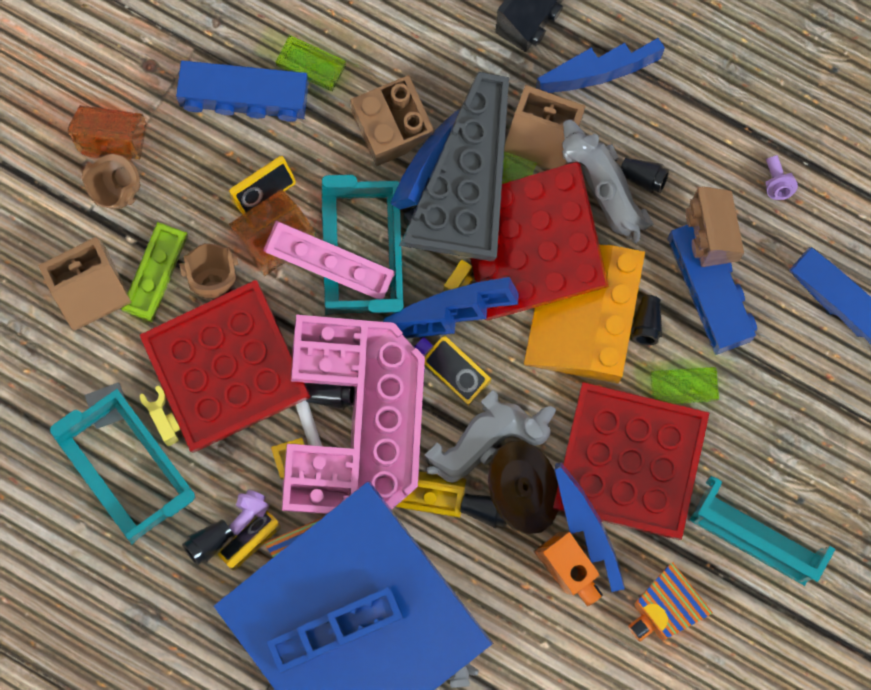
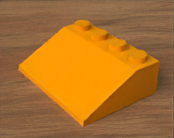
[524,245,645,384]

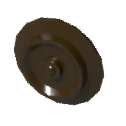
[488,441,558,535]

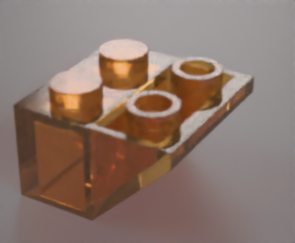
[67,105,147,160]
[229,189,317,277]

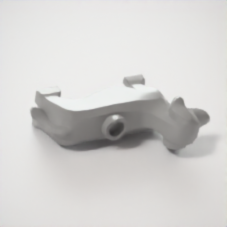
[562,120,654,243]
[424,390,556,483]

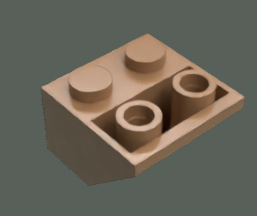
[350,75,434,167]
[504,85,586,170]
[686,186,744,267]
[38,236,132,331]

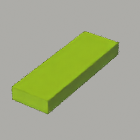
[121,222,188,322]

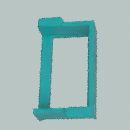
[322,175,404,316]
[50,389,196,545]
[689,476,836,586]

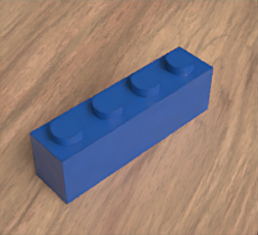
[176,60,309,122]
[667,225,757,355]

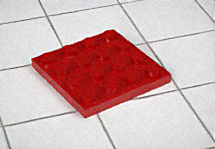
[470,162,609,321]
[139,280,311,453]
[553,382,710,541]

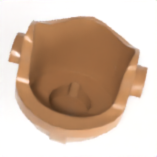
[82,154,141,209]
[179,243,239,300]

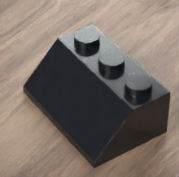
[495,0,563,52]

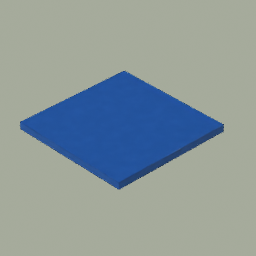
[213,482,494,690]

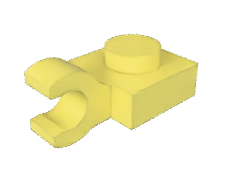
[140,386,181,447]

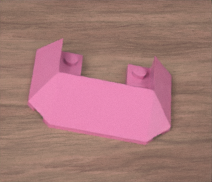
[282,315,425,514]

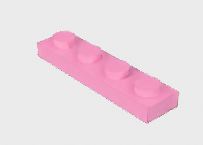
[263,220,395,299]

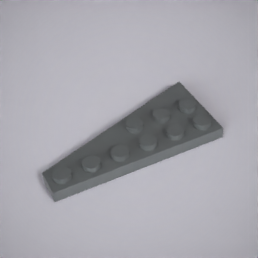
[399,72,509,261]

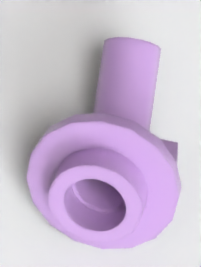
[766,155,798,200]
[229,490,269,535]

